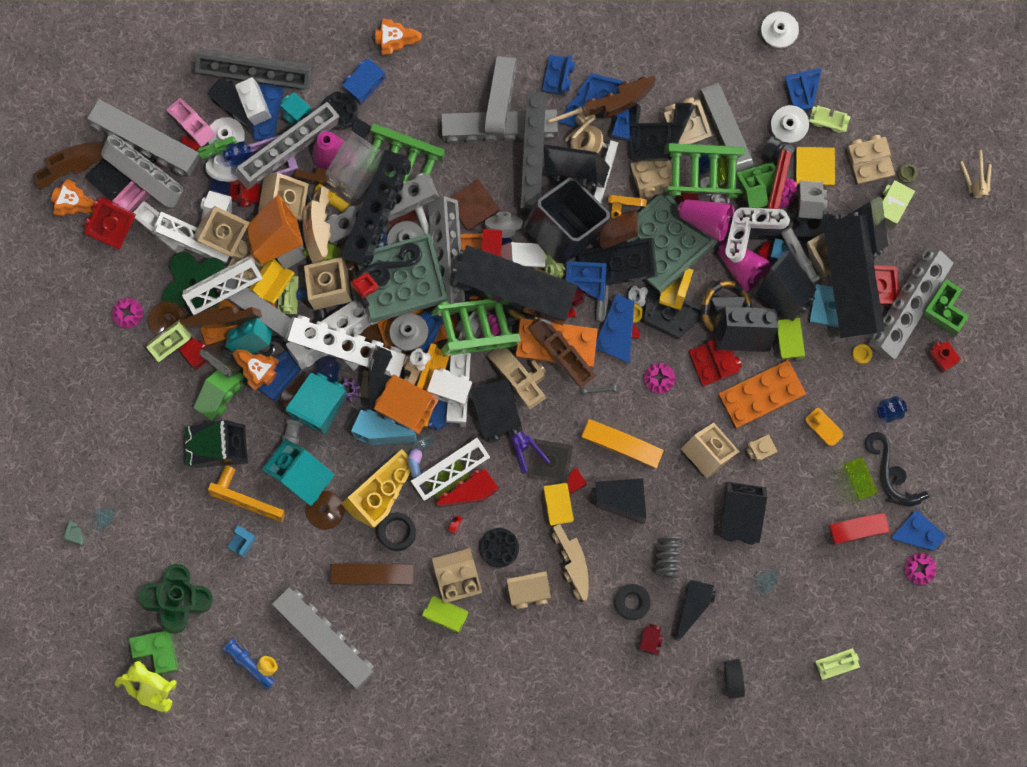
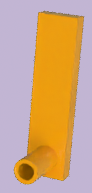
[208,465,285,523]

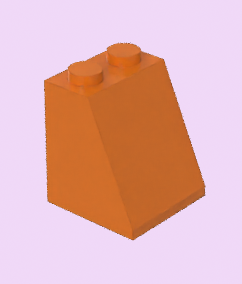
[246,195,303,264]

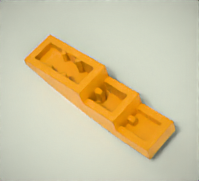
[581,419,664,468]

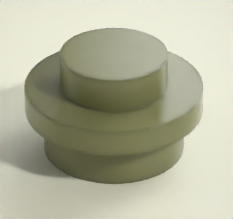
[898,164,918,183]

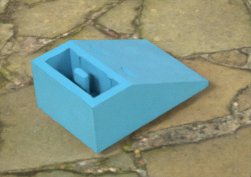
[351,409,417,446]

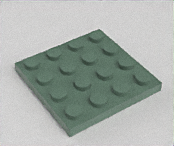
[621,192,717,294]
[358,234,448,323]

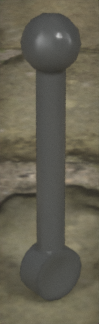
[580,384,621,395]

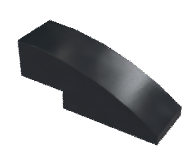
[368,345,392,412]

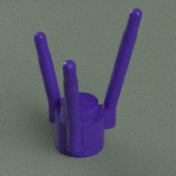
[510,432,550,474]

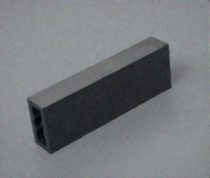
[823,212,884,338]
[450,245,578,326]

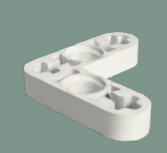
[726,208,790,263]

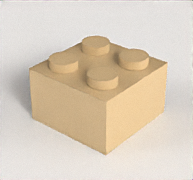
[304,257,352,310]

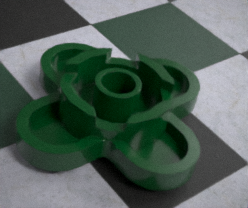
[162,252,226,313]
[138,564,213,634]

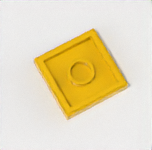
[796,147,835,186]

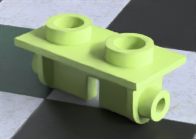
[809,106,850,132]
[544,249,567,280]
[278,276,299,314]
[815,648,860,680]

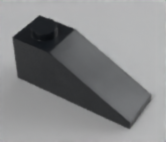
[208,78,255,134]
[676,580,716,641]

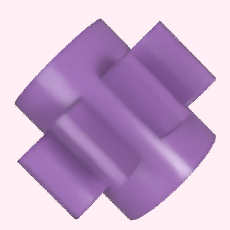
[342,378,361,403]

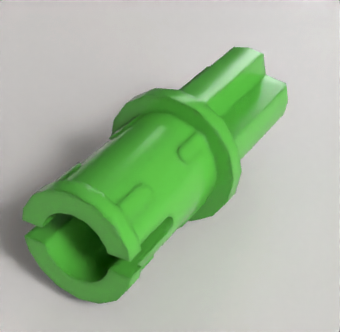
[198,136,237,160]

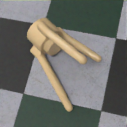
[548,107,595,142]
[960,150,992,198]

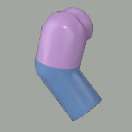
[407,448,422,478]

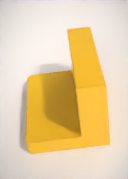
[248,259,295,304]
[659,269,694,310]
[543,483,574,528]

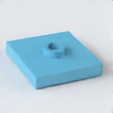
[809,284,839,328]

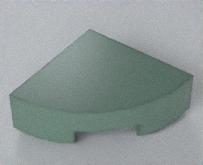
[63,520,84,545]

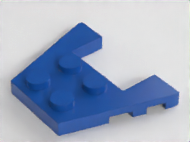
[557,73,630,141]

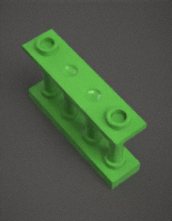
[356,124,445,194]
[664,143,745,199]
[431,299,521,357]

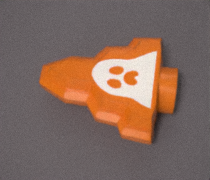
[375,19,422,56]
[51,179,94,217]
[233,349,279,391]

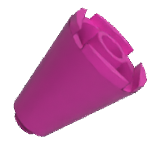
[311,131,350,172]
[678,199,735,241]
[718,240,771,291]

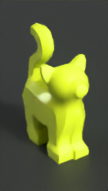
[115,661,177,713]

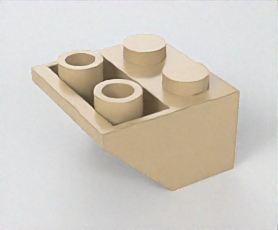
[432,548,482,603]

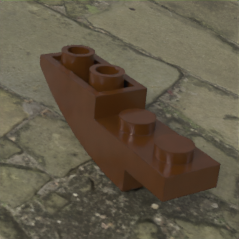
[583,76,656,119]
[33,142,105,190]

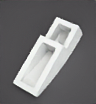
[133,201,188,254]

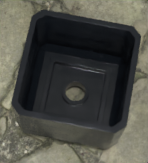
[524,177,610,264]

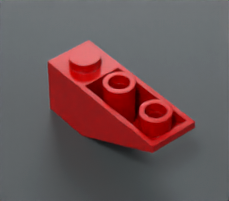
[436,468,499,508]

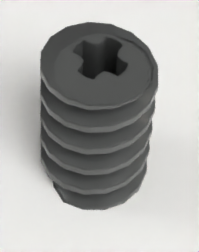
[655,536,682,578]

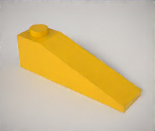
[341,449,411,528]

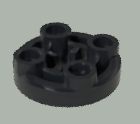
[320,91,358,130]
[480,528,519,568]

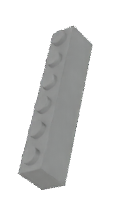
[87,99,201,177]
[442,110,558,144]
[272,587,374,690]

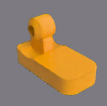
[608,195,647,218]
[805,408,843,446]

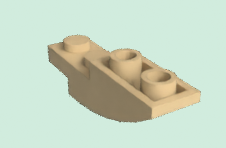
[303,187,331,264]
[487,348,546,410]
[551,524,588,603]

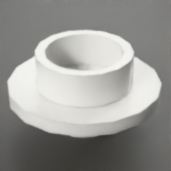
[761,11,799,48]
[771,105,809,143]
[208,117,245,154]
[206,154,241,182]

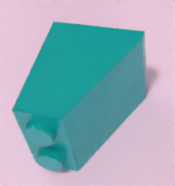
[286,373,348,435]
[262,438,335,506]

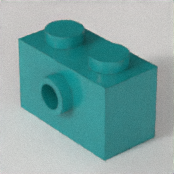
[280,92,312,125]
[225,318,273,354]

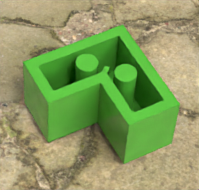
[736,162,776,208]
[922,279,969,337]
[194,364,244,421]
[129,631,179,675]

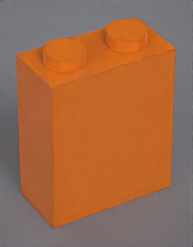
[374,374,438,434]

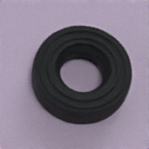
[615,584,651,620]

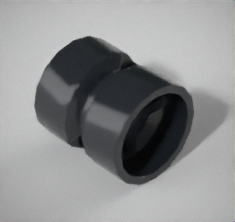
[761,135,796,166]

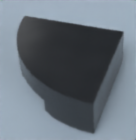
[353,117,372,143]

